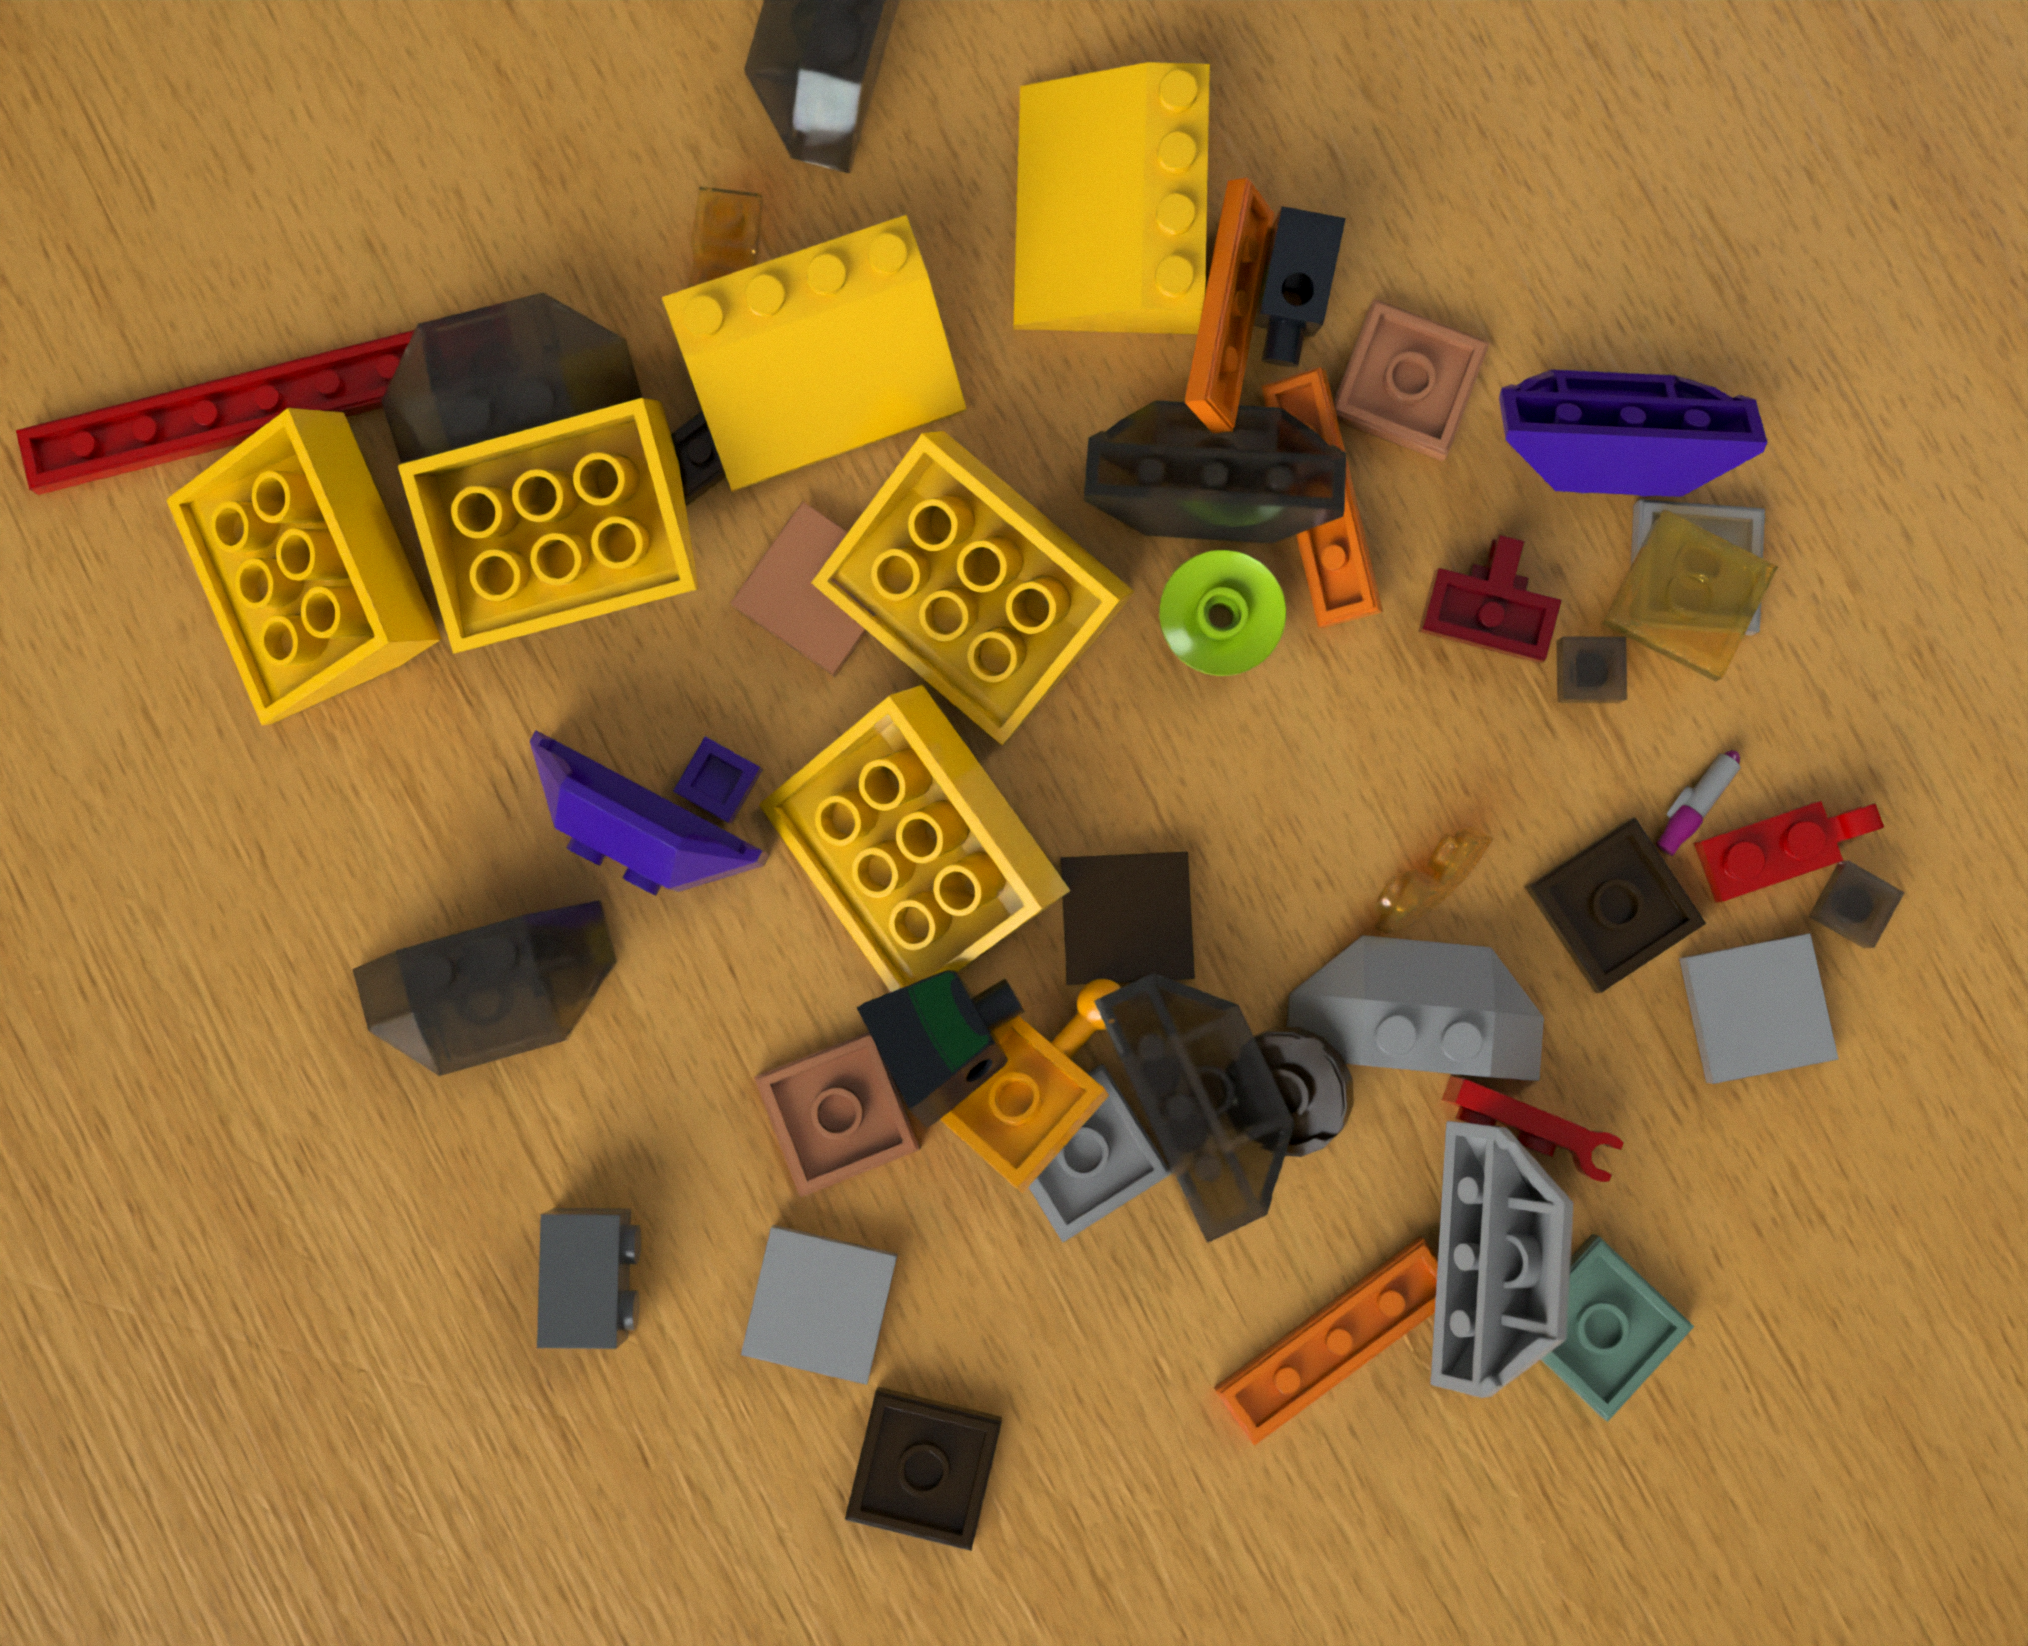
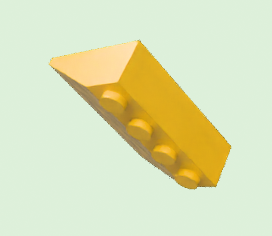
[1013,62,1210,335]
[662,215,967,492]
[398,398,699,654]
[166,408,442,725]
[811,431,1135,746]
[758,684,1071,992]

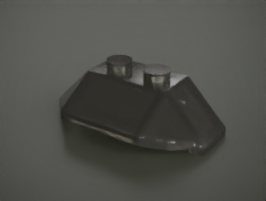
[744,0,899,174]
[381,292,643,463]
[1084,400,1346,544]
[353,901,617,1076]
[1093,973,1295,1243]

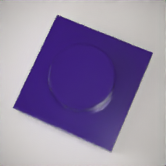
[673,736,763,825]

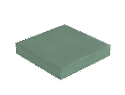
[1540,1234,1695,1422]

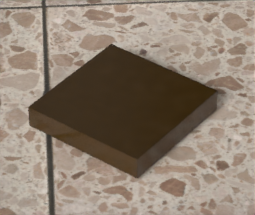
[1525,817,1706,993]
[1060,852,1195,985]
[845,1386,1002,1551]

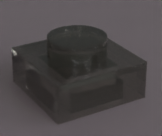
[1556,636,1628,703]
[1808,860,1905,948]

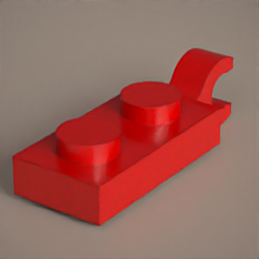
[1694,801,1884,903]
[1442,1076,1624,1182]

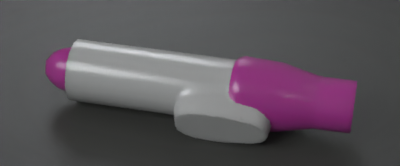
[1655,750,1741,856]

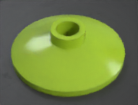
[1159,550,1286,676]

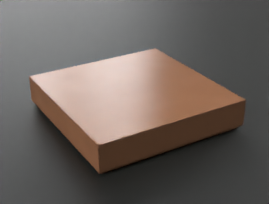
[1333,298,1490,462]
[730,501,875,677]
[754,1032,921,1198]

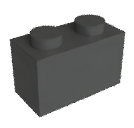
[537,1208,641,1349]

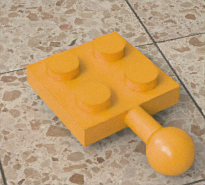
[940,979,1128,1194]

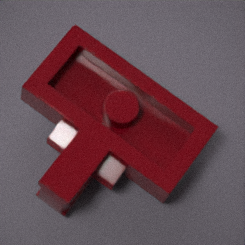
[1418,535,1562,663]

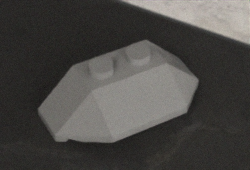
[1286,935,1544,1081]
[1430,1121,1573,1398]

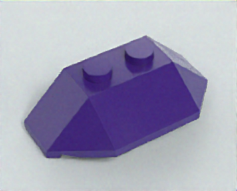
[1499,370,1768,497]
[529,730,770,896]

